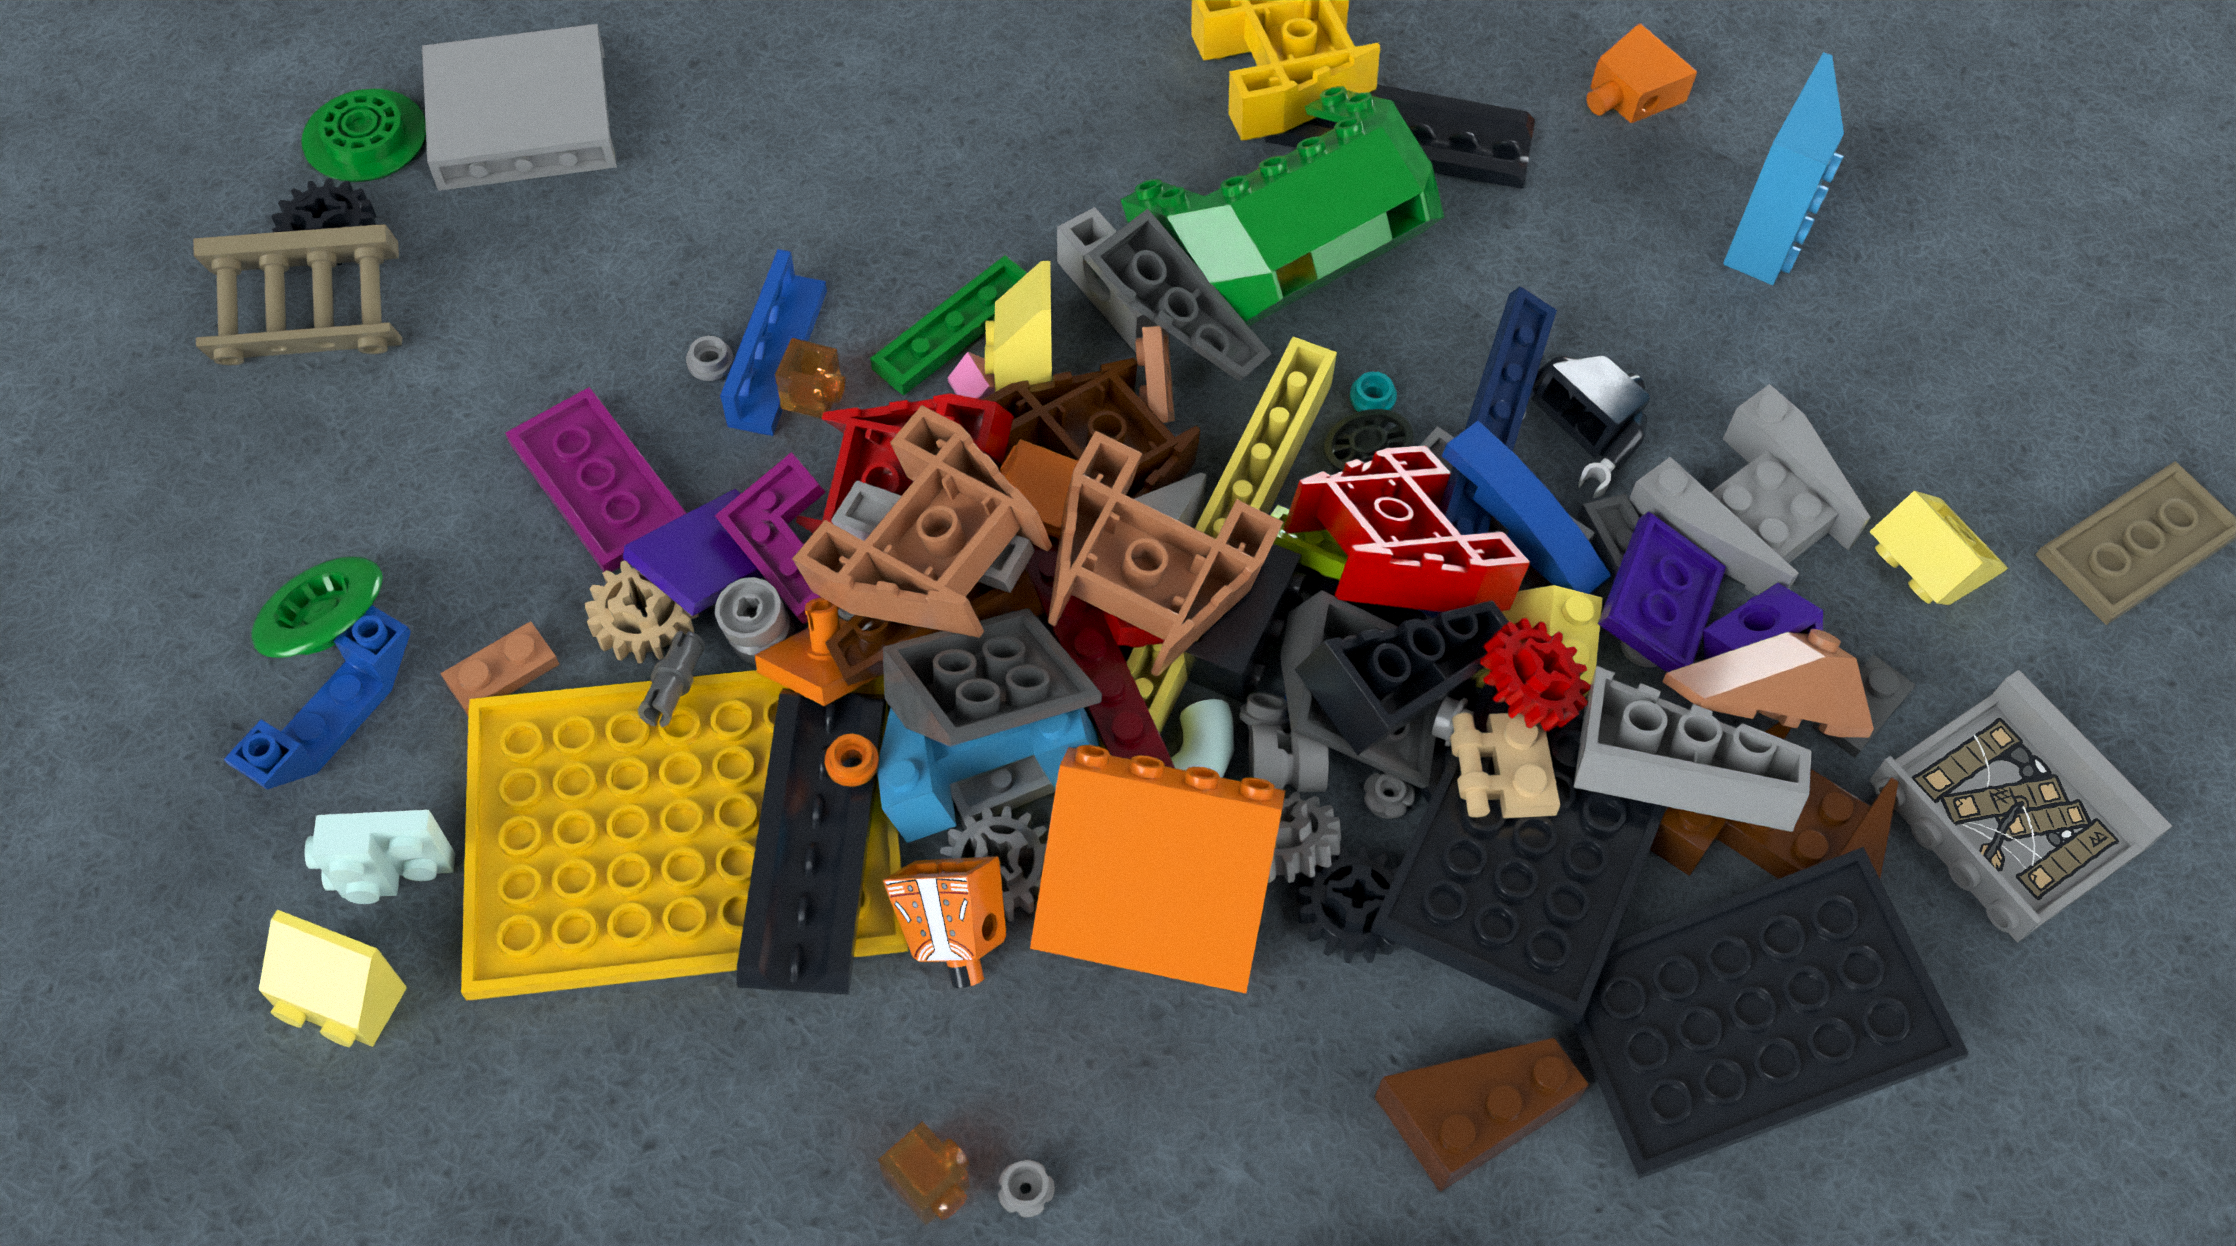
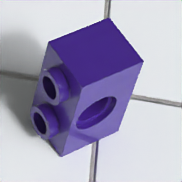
[1703,583,1823,660]

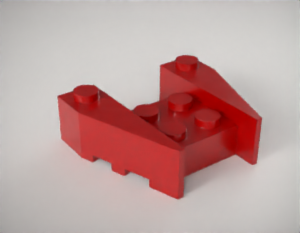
[796,393,1014,533]
[1283,445,1530,612]

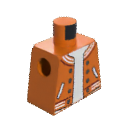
[883,856,1006,988]

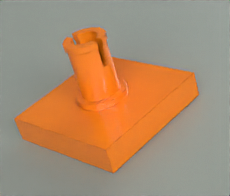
[755,597,881,706]

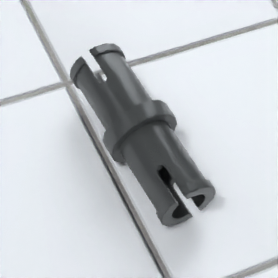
[638,631,705,727]

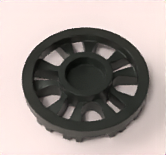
[1324,409,1415,474]

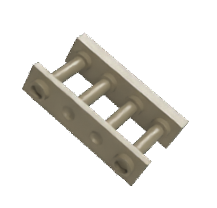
[193,224,402,365]

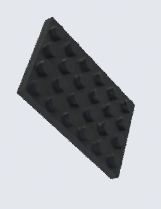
[1371,671,1667,1025]
[1573,847,1969,1179]

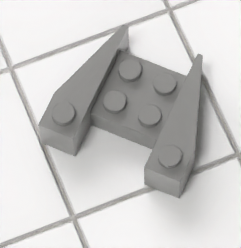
[1629,384,1870,595]

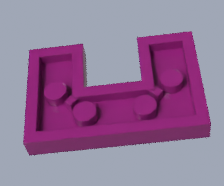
[715,452,826,624]

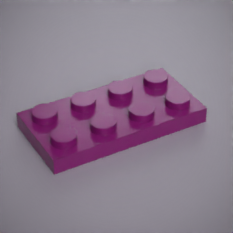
[505,387,687,572]

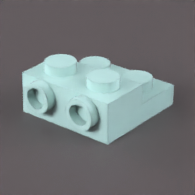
[305,810,455,904]

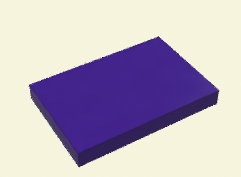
[623,489,804,616]
[1598,511,1726,672]

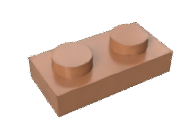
[1136,326,1175,423]
[440,621,559,715]

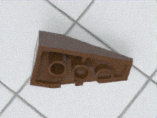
[825,569,1044,685]

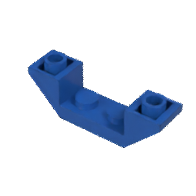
[224,605,411,790]

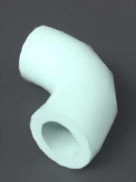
[1171,699,1234,778]

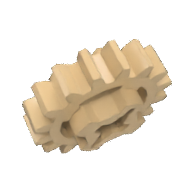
[585,560,699,663]

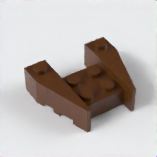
[983,358,1201,499]
[1650,722,1899,879]

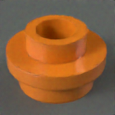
[825,734,879,787]

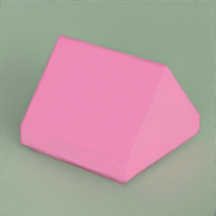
[948,352,995,399]

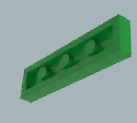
[870,255,1027,396]

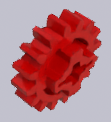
[1480,618,1591,731]

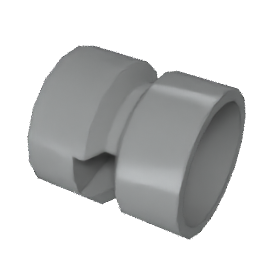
[715,577,796,665]
[1248,725,1329,792]

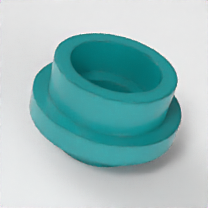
[1349,371,1397,412]

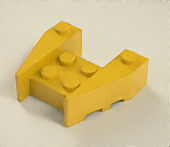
[1192,0,1380,141]

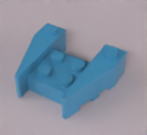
[877,611,1101,843]

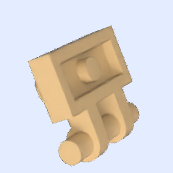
[1450,713,1560,818]

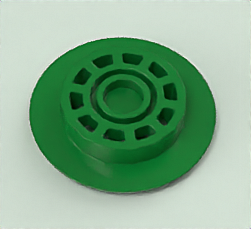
[302,89,426,182]
[251,556,383,658]

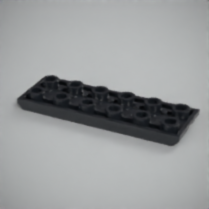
[1265,84,1535,189]
[737,688,887,995]

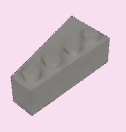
[1574,666,1811,832]

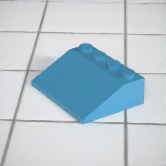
[1723,52,1844,285]

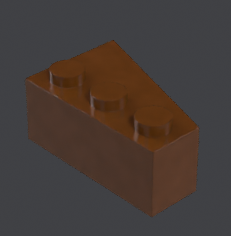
[1375,1038,1589,1192]

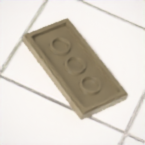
[2036,461,2236,625]

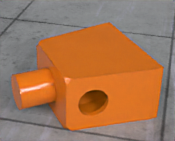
[1586,23,1697,123]

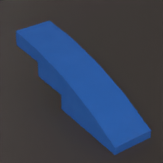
[1442,421,1611,595]

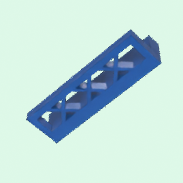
[720,249,827,436]

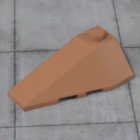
[1662,629,1874,738]

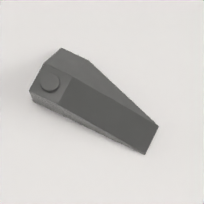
[1084,209,1272,382]

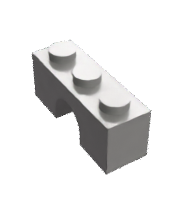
[1057,207,1169,352]

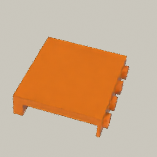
[1030,745,1286,993]

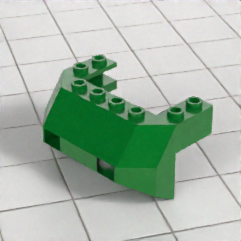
[1120,86,1444,326]

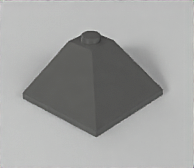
[1280,590,1441,789]
[883,608,1102,746]

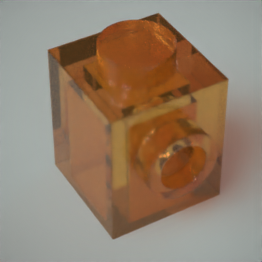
[775,338,846,419]
[878,1121,970,1225]

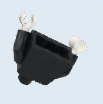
[1523,355,1650,498]

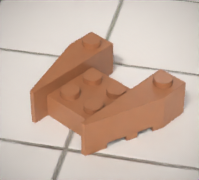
[792,405,1052,638]
[1048,431,1283,677]

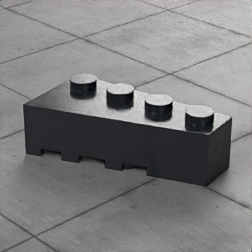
[1294,600,1509,756]

